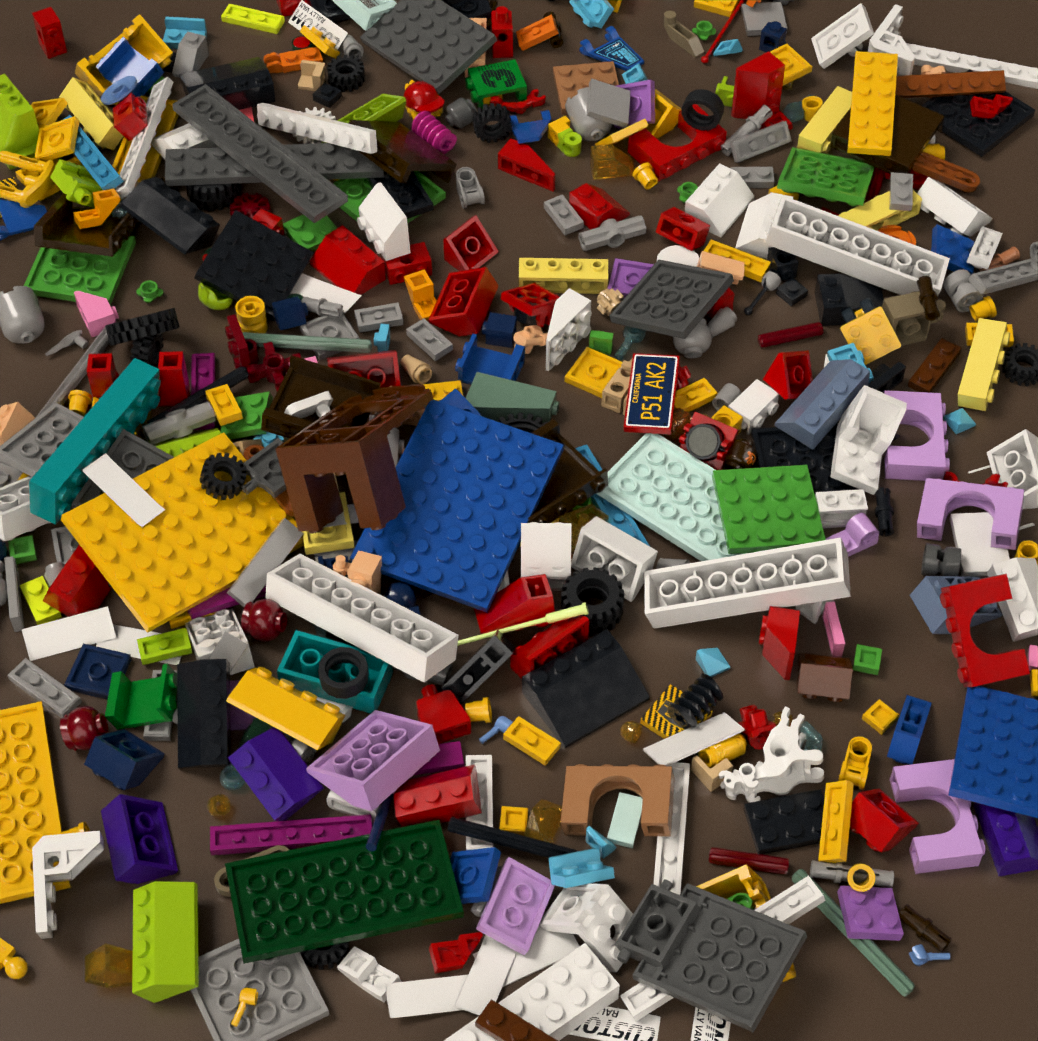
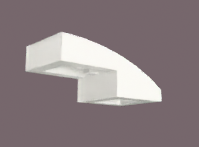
[337,946,402,1003]

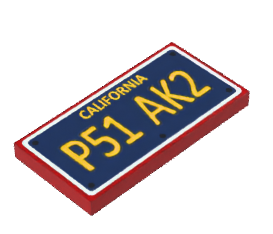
[624,353,680,435]

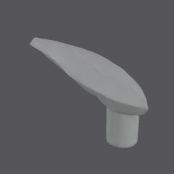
[45,330,89,356]

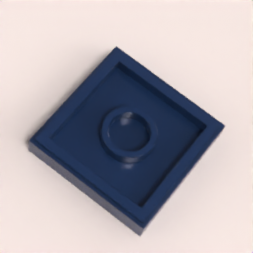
[64,643,132,700]

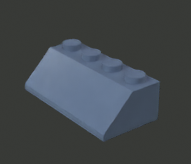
[775,359,870,450]

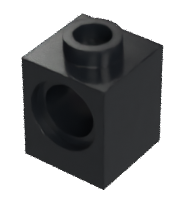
[767,247,799,281]

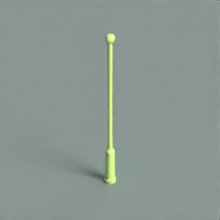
[457,602,589,646]

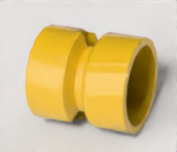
[235,296,268,333]

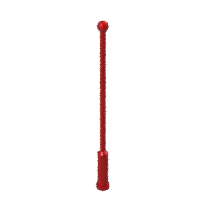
[701,0,745,64]

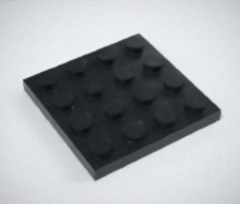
[922,69,1035,157]
[194,210,314,321]
[751,422,858,494]

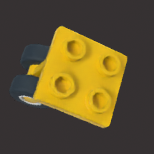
[840,298,901,365]

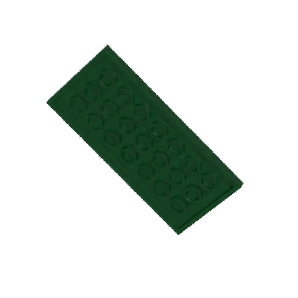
[225,820,464,964]

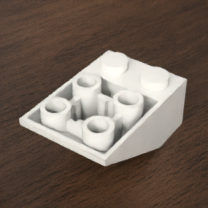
[546,288,592,371]
[521,522,571,591]
[184,608,255,675]

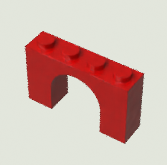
[628,104,727,181]
[87,351,190,406]
[940,574,1030,687]

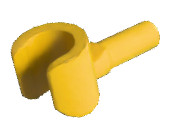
[231,988,258,1027]

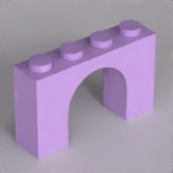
[884,390,950,481]
[917,478,1024,550]
[890,759,985,874]

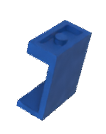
[95,37,164,97]
[455,334,525,385]

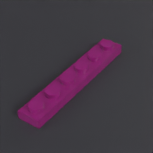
[210,814,372,855]

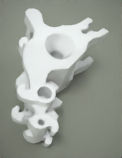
[719,706,824,803]

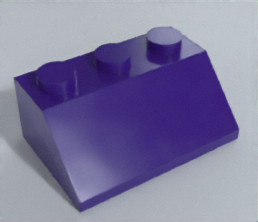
[228,727,325,821]
[101,794,178,884]
[974,802,1038,876]

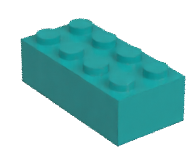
[277,630,393,713]

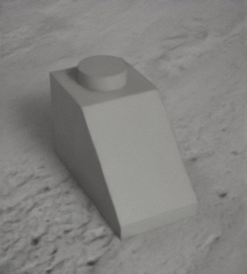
[172,31,209,78]

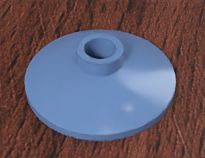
[101,76,137,105]

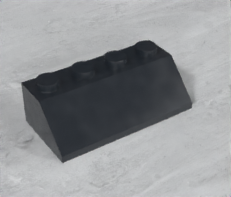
[120,177,220,255]
[177,659,231,769]

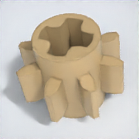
[597,288,624,316]

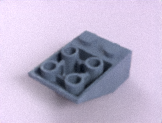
[910,576,1003,634]

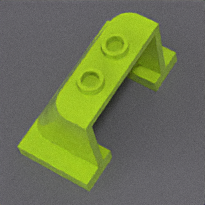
[0,73,39,170]

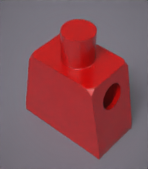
[491,6,513,58]
[416,684,471,744]

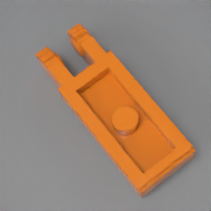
[263,47,323,73]

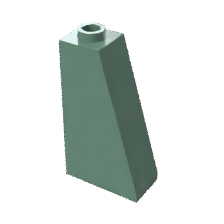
[466,372,560,423]

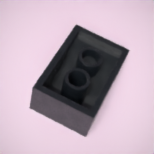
[815,274,884,326]

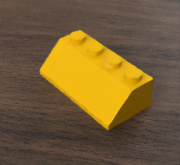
[226,667,346,750]

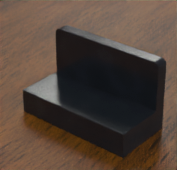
[868,361,906,393]

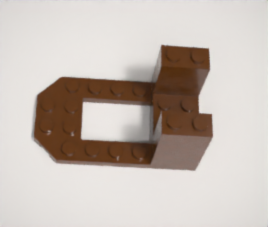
[275,384,433,534]

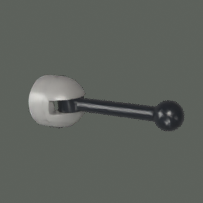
[744,271,781,316]

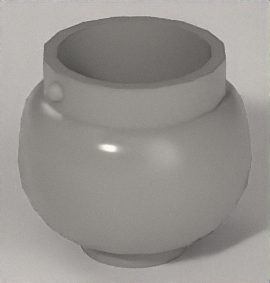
[673,318,712,358]

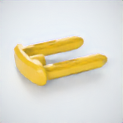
[0,151,56,208]

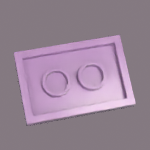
[476,857,555,955]

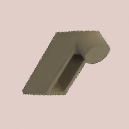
[664,10,705,58]

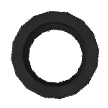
[681,89,724,131]
[318,647,369,699]

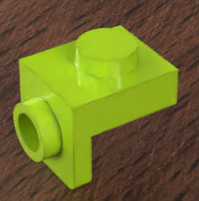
[715,76,734,107]

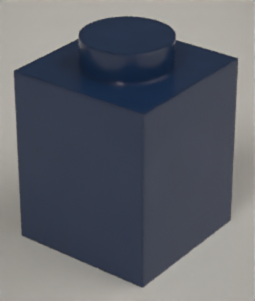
[272,296,308,331]
[482,312,517,348]

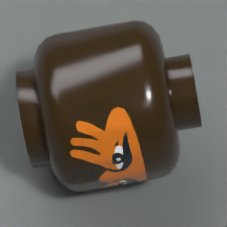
[724,439,757,470]

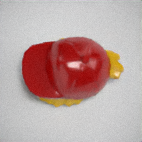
[403,80,444,120]

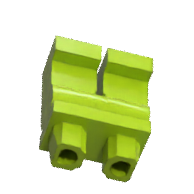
[50,159,102,208]

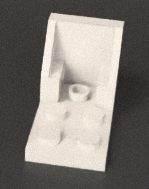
[868,4,915,76]
[830,385,907,495]
[32,831,104,939]

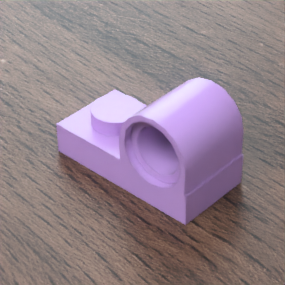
[825,513,879,557]

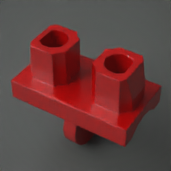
[737,705,776,750]

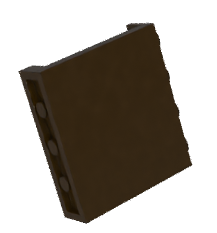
[830,95,945,174]
[349,120,457,183]
[34,193,141,257]
[261,355,381,439]
[528,419,608,523]

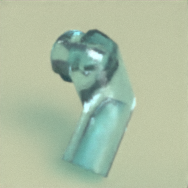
[799,721,823,751]

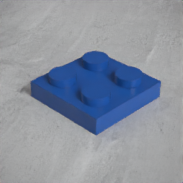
[931,224,974,275]
[450,847,501,904]

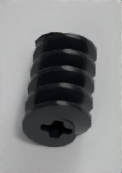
[667,673,724,728]

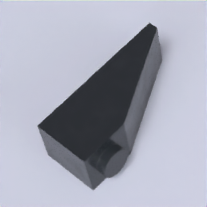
[441,630,516,704]

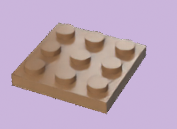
[553,61,619,115]

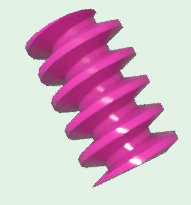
[411,111,457,154]

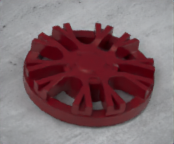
[230,193,271,218]

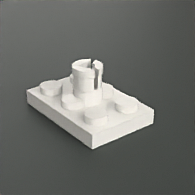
[811,3,874,69]

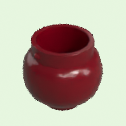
[241,599,287,642]
[60,706,108,751]

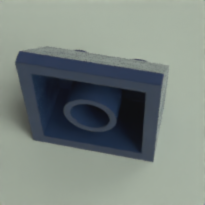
[84,729,165,790]

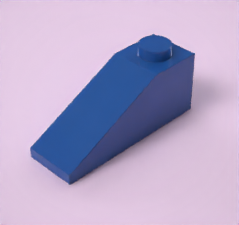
[887,695,932,765]

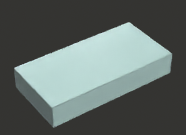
[607,792,643,849]

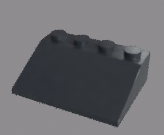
[179,57,275,110]
[522,629,650,748]

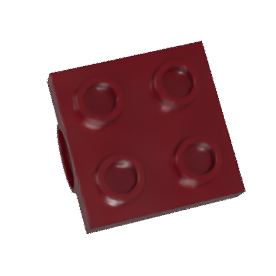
[224,314,259,369]

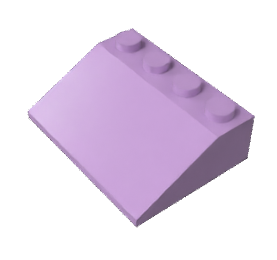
[306,710,440,811]

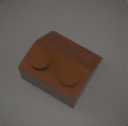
[797,652,853,702]

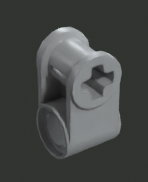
[456,167,485,209]

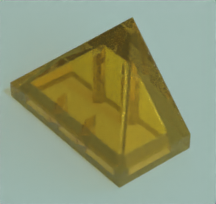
[524,799,562,843]

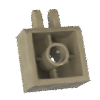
[882,291,946,346]

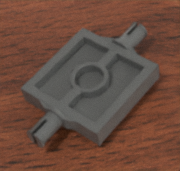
[242,438,286,498]

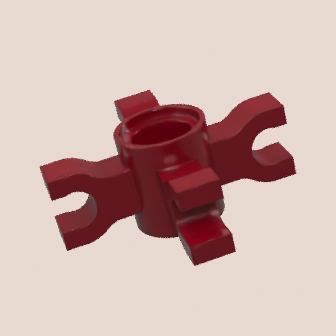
[246,342,301,392]

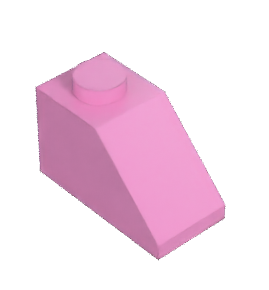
[74,291,119,337]

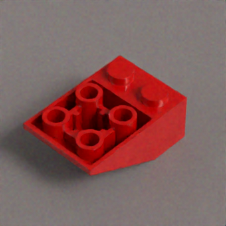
[474,574,556,634]

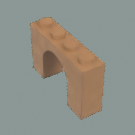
[561,764,675,837]

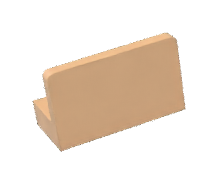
[696,251,745,285]

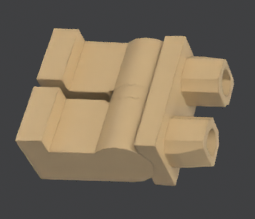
[601,358,633,415]

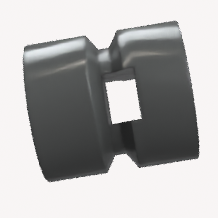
[921,543,961,576]

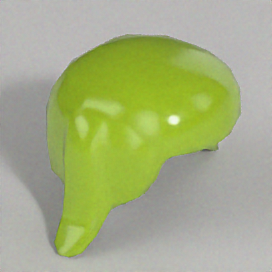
[198,282,233,310]

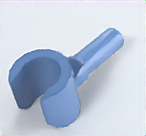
[479,716,513,744]
[909,944,950,966]

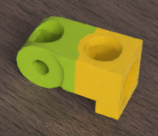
[548,115,582,157]

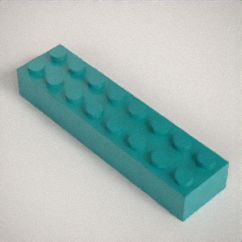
[29,358,161,525]

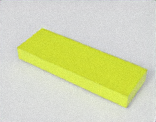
[221,4,285,34]

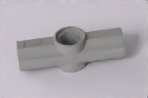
[579,215,646,251]
[142,402,216,445]

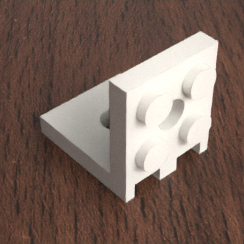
[539,883,633,972]

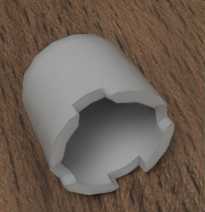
[565,87,613,141]
[0,286,45,344]

